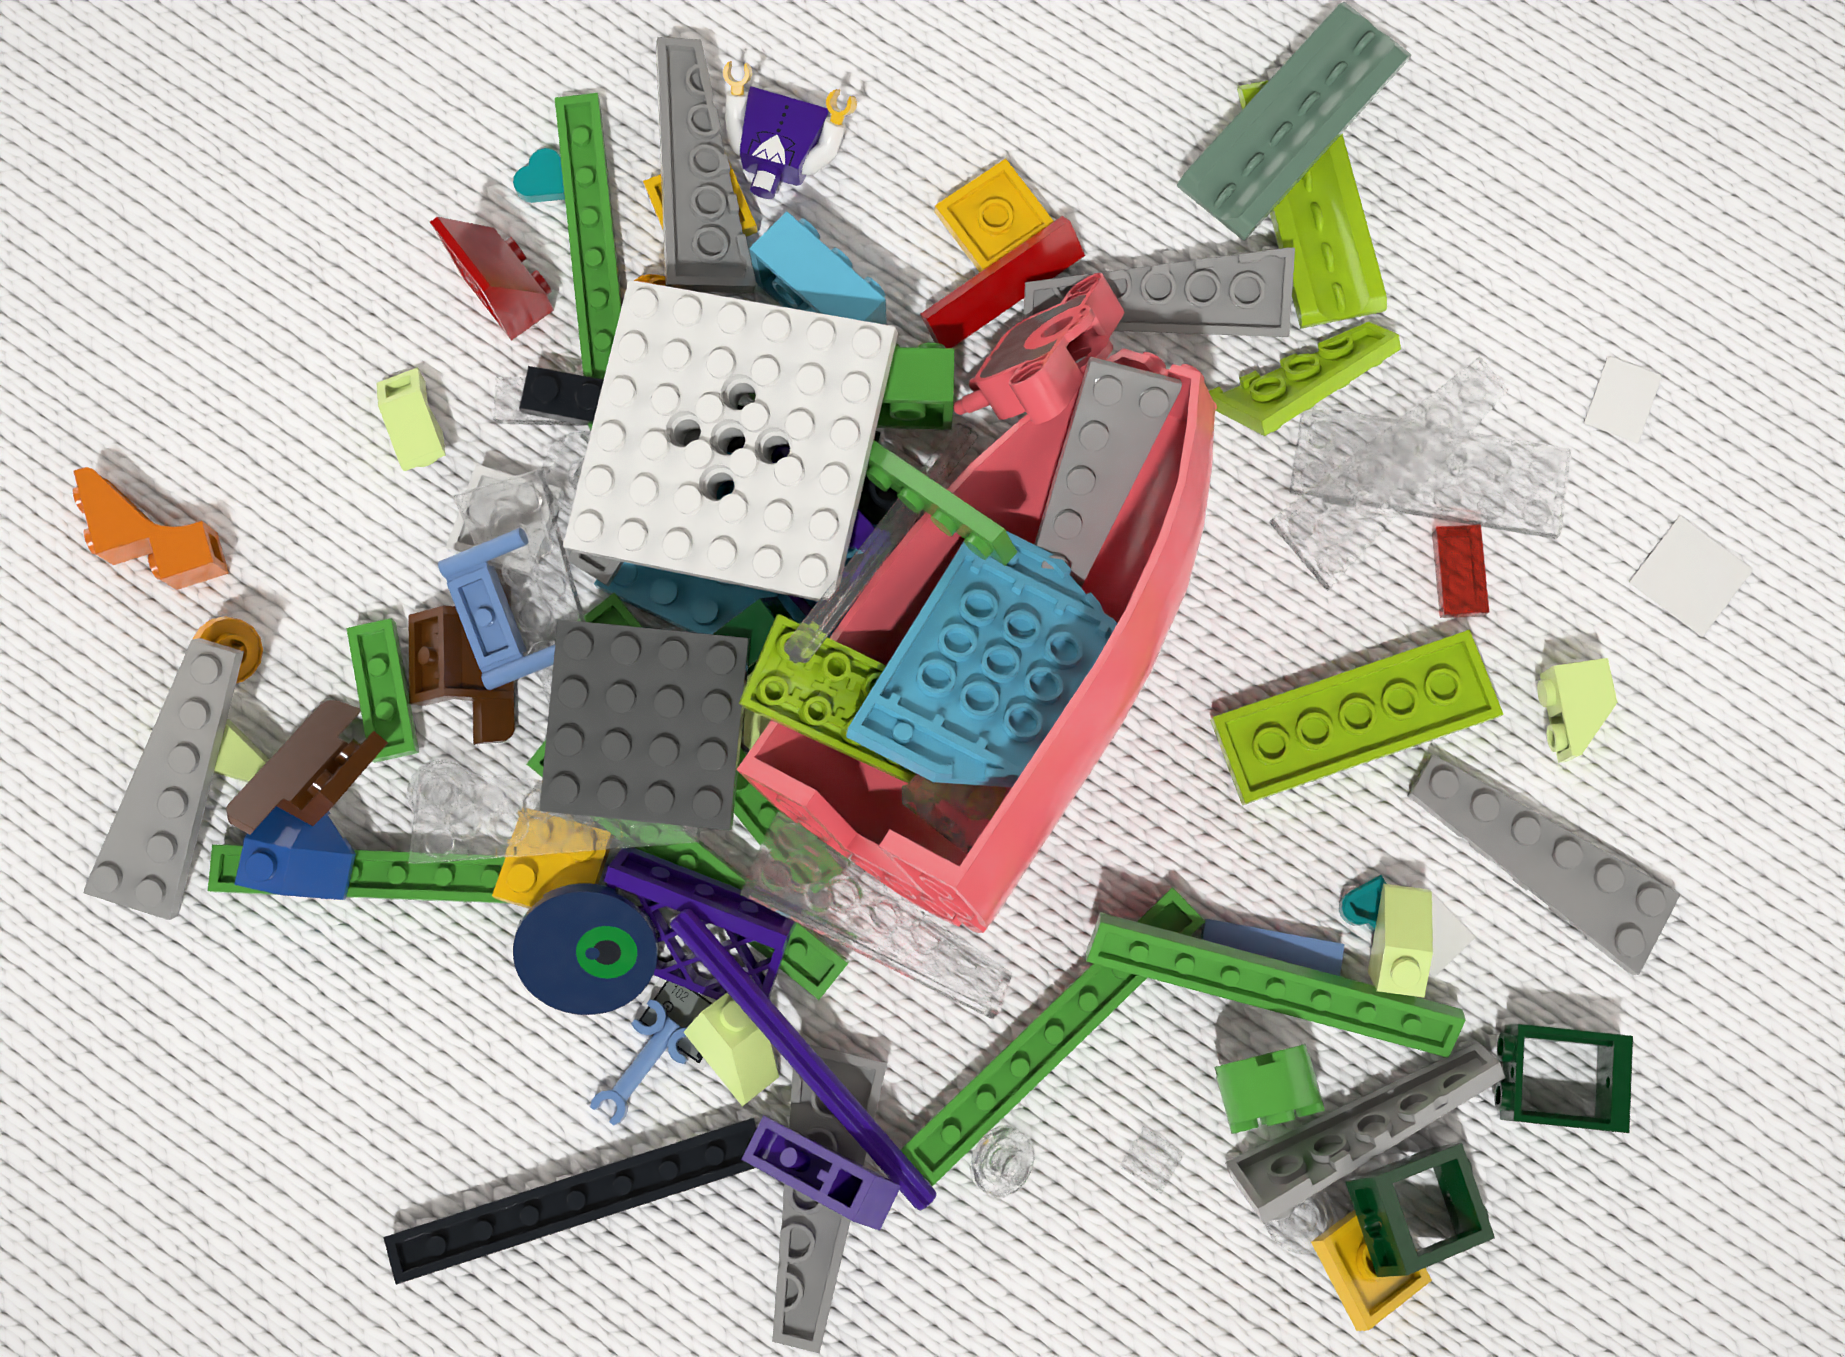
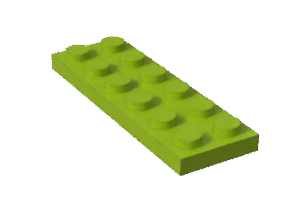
[1210,629,1504,806]

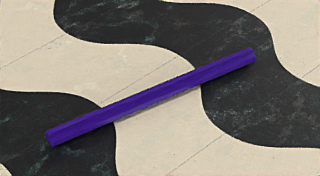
[670,908,937,1211]

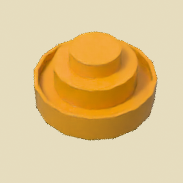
[193,616,263,683]

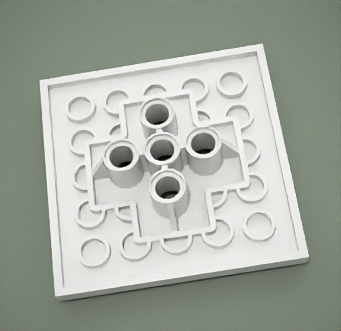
[563,280,898,605]

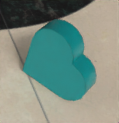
[513,148,565,203]
[1339,875,1387,932]

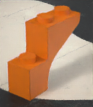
[73,467,229,590]

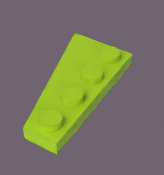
[1209,321,1401,436]

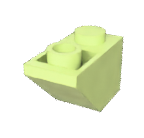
[1537,658,1618,763]

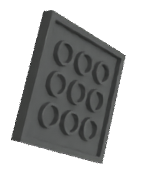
[539,619,751,831]

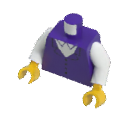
[723,61,857,199]

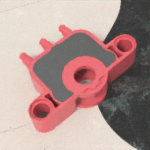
[953,273,1125,424]

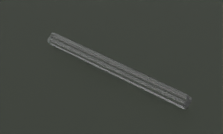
[784,421,978,664]

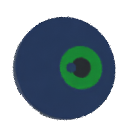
[513,883,658,1015]

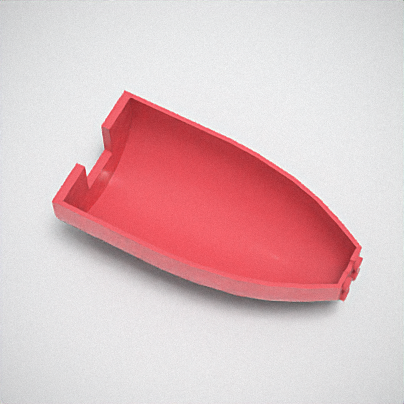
[736,348,1217,933]

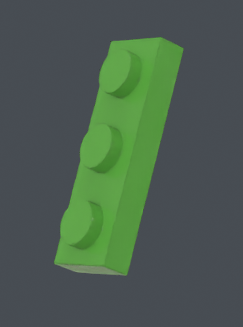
[346,618,419,763]

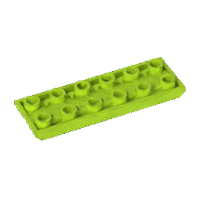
[1237,80,1387,329]
[739,614,1006,820]

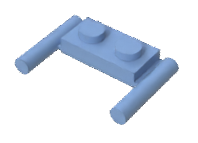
[438,527,555,690]

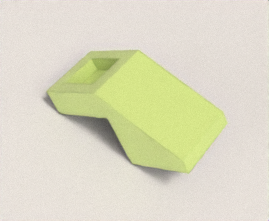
[376,367,446,471]

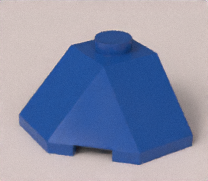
[234,806,356,900]

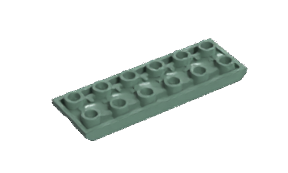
[1177,1,1412,241]

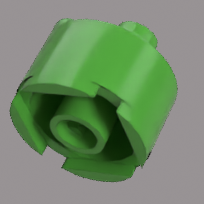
[1214,1044,1325,1134]

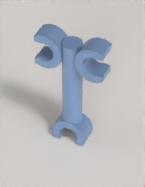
[590,999,689,1126]

